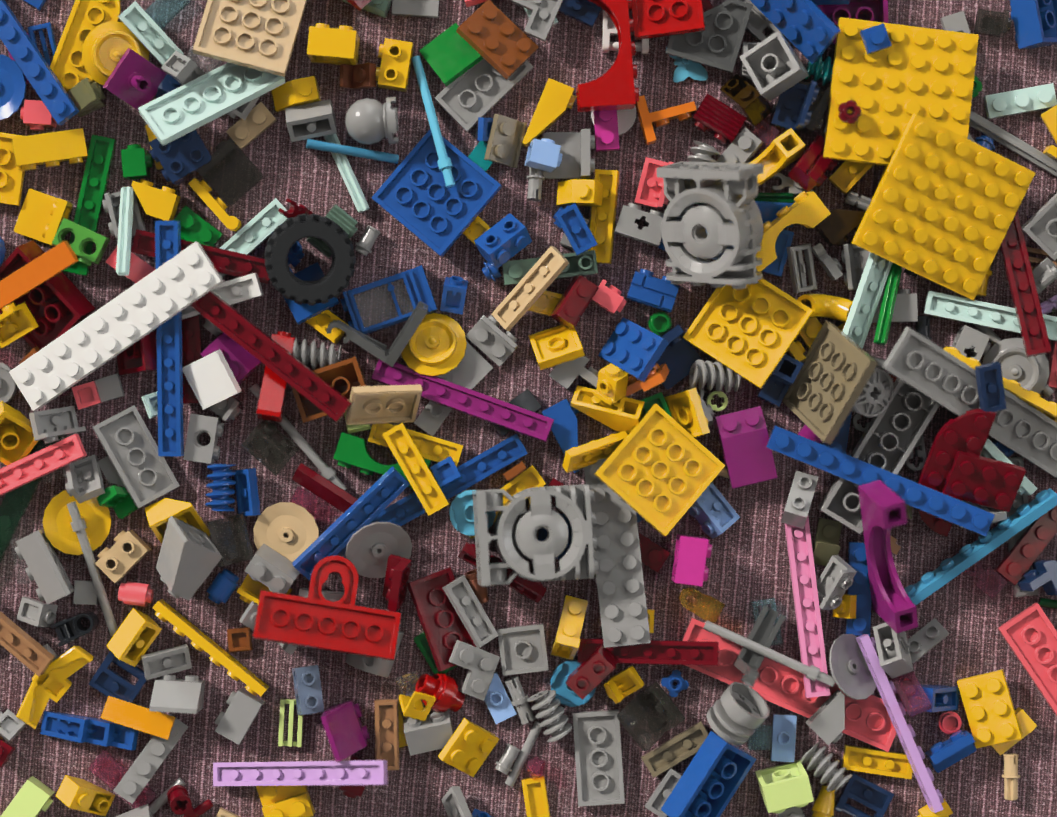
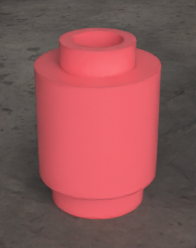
[118,581,154,607]

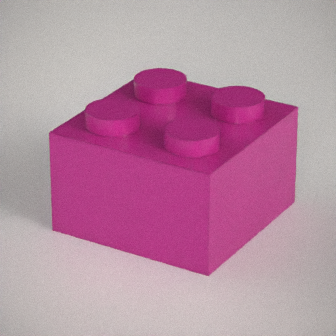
[671,534,712,587]

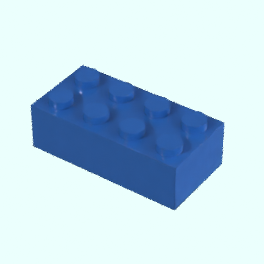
[661,731,756,817]

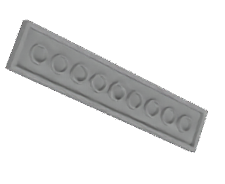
[882,327,1057,479]

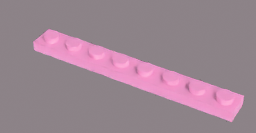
[783,512,830,698]

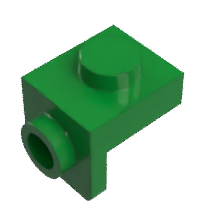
[96,485,137,519]

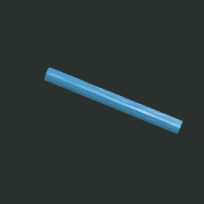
[306,139,399,164]

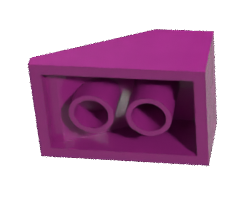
[714,406,778,489]
[321,699,370,763]

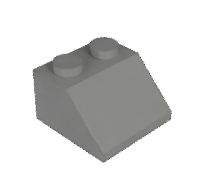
[740,30,809,101]
[149,674,205,714]

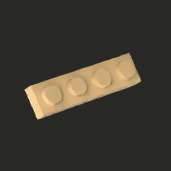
[492,246,569,331]

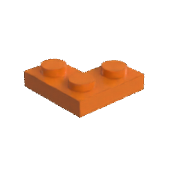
[626,363,670,397]

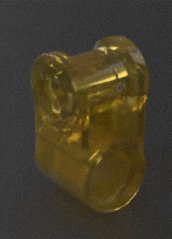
[679,587,726,623]

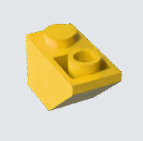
[131,179,181,221]
[56,775,115,817]

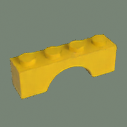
[750,128,806,187]
[756,191,831,272]

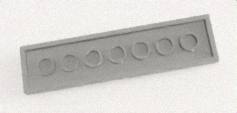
[584,459,651,648]

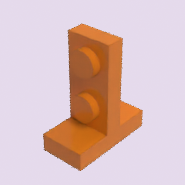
[635,95,697,145]

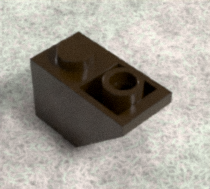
[720,74,773,126]
[814,209,866,247]

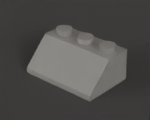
[15,528,74,605]

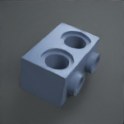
[292,665,324,715]

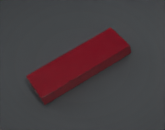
[292,463,358,513]

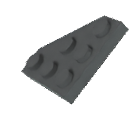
[665,0,753,73]

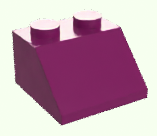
[201,333,262,385]

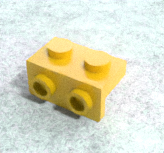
[0,302,39,348]

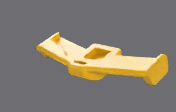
[16,646,93,729]

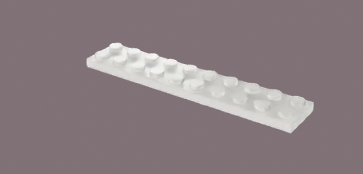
[9,242,224,411]

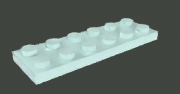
[138,62,285,146]

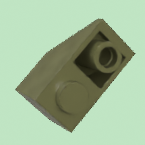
[67,78,106,117]

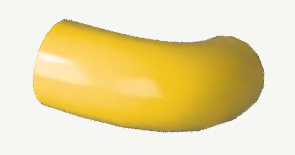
[797,294,853,323]

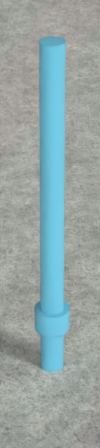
[411,56,455,188]

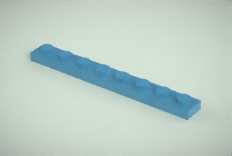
[904,488,1057,606]

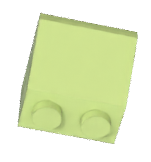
[755,760,814,813]

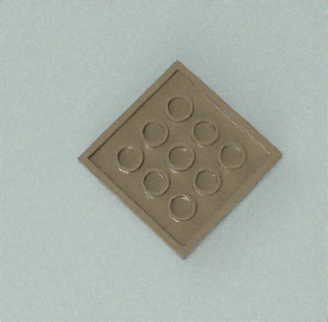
[782,320,878,445]

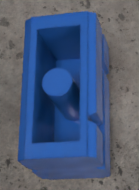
[626,269,680,313]

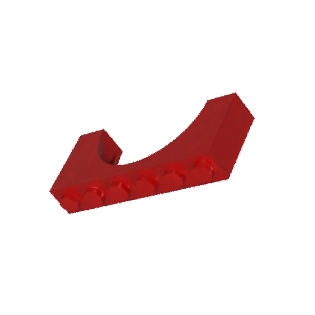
[576,0,639,112]

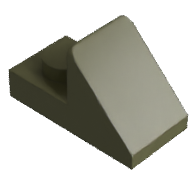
[813,517,842,566]

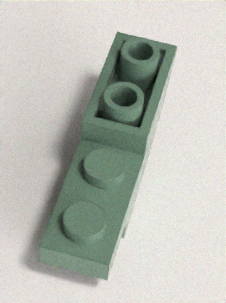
[502,250,598,286]

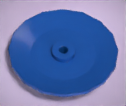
[0,54,27,120]

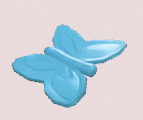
[666,47,708,83]

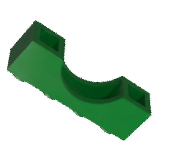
[333,432,432,489]

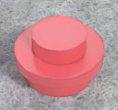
[938,711,962,734]

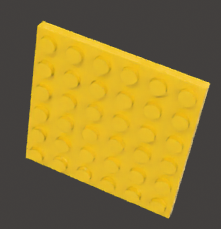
[823,17,979,166]
[851,113,1035,301]

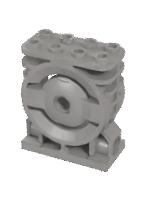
[657,161,763,289]
[472,484,598,586]

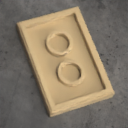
[345,384,422,425]

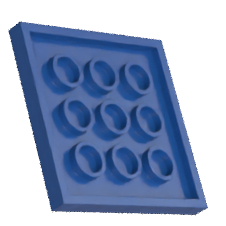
[371,129,502,257]

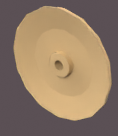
[253,502,319,562]

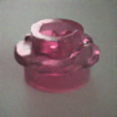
[526,756,545,778]

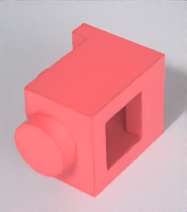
[591,279,627,315]

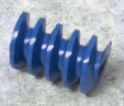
[205,464,236,511]

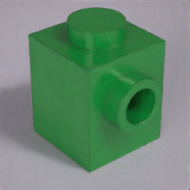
[121,144,153,180]

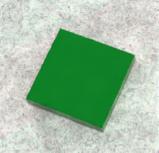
[419,23,483,87]

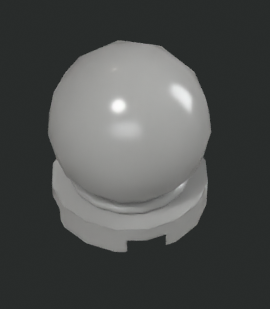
[345,97,399,145]

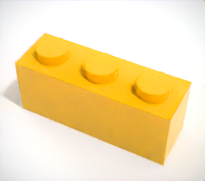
[12,128,88,171]

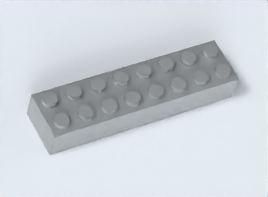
[818,378,940,534]

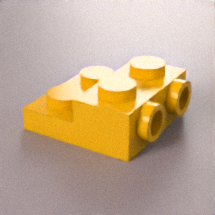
[256,785,315,817]

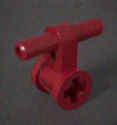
[167,785,213,817]

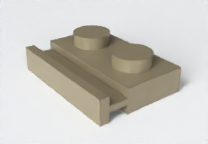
[484,114,527,168]

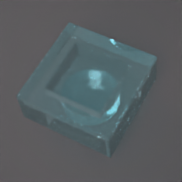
[748,725,772,750]

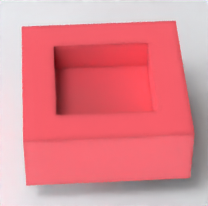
[72,381,102,410]

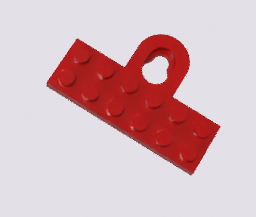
[253,555,401,661]

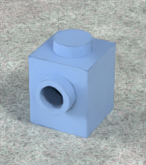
[524,138,563,173]

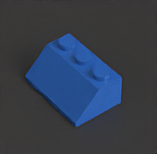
[1010,0,1057,49]

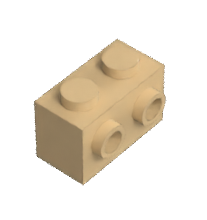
[95,530,151,583]

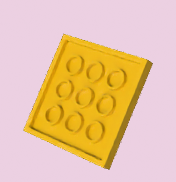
[683,278,814,389]
[594,404,725,536]

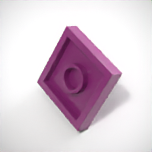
[103,48,167,111]

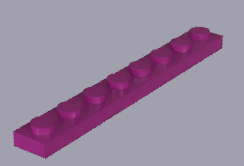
[372,359,554,443]

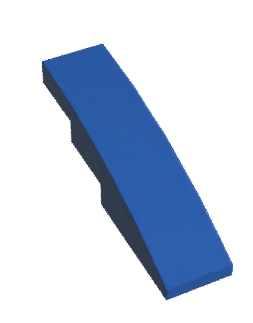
[40,711,139,751]

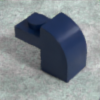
[757,354,804,408]
[1017,560,1057,596]

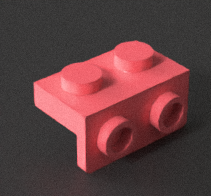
[634,157,674,210]

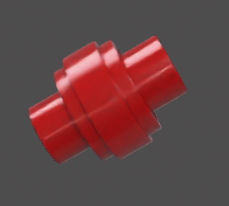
[415,673,465,712]

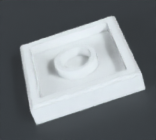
[183,349,242,410]

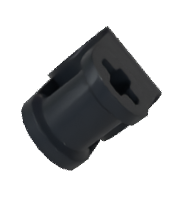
[50,611,99,647]

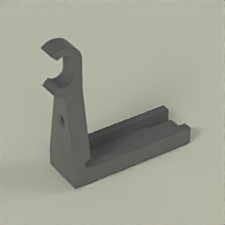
[327,301,428,367]
[733,605,786,688]

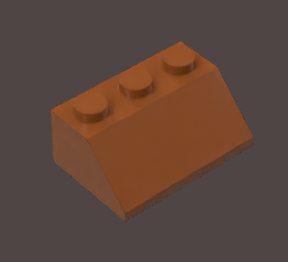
[291,357,367,423]

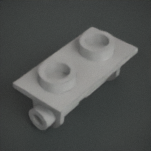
[1032,257,1057,294]
[907,618,949,663]

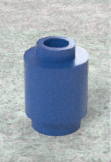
[206,568,240,604]

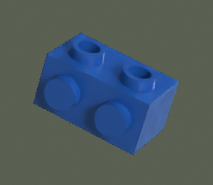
[474,213,532,270]

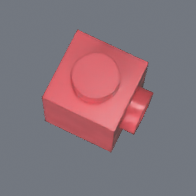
[20,100,56,131]

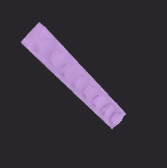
[856,634,944,813]
[213,760,387,786]

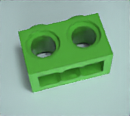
[52,218,111,266]

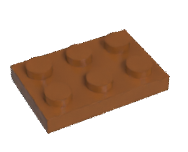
[456,0,539,80]

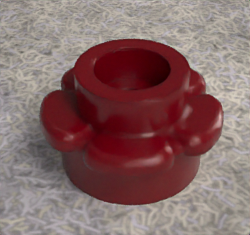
[838,100,861,124]

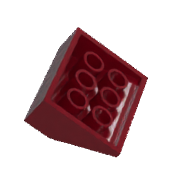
[0,240,96,350]

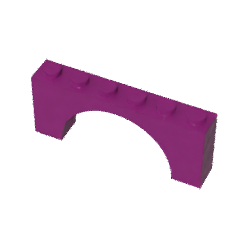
[858,480,918,633]

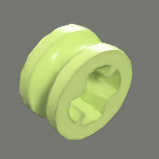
[706,391,728,411]

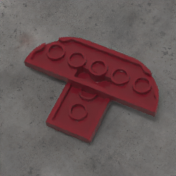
[917,409,1026,537]

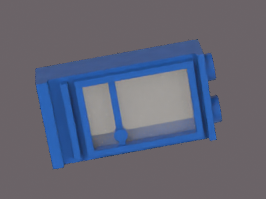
[340,265,438,335]

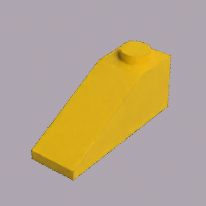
[522,78,576,147]
[571,385,644,434]

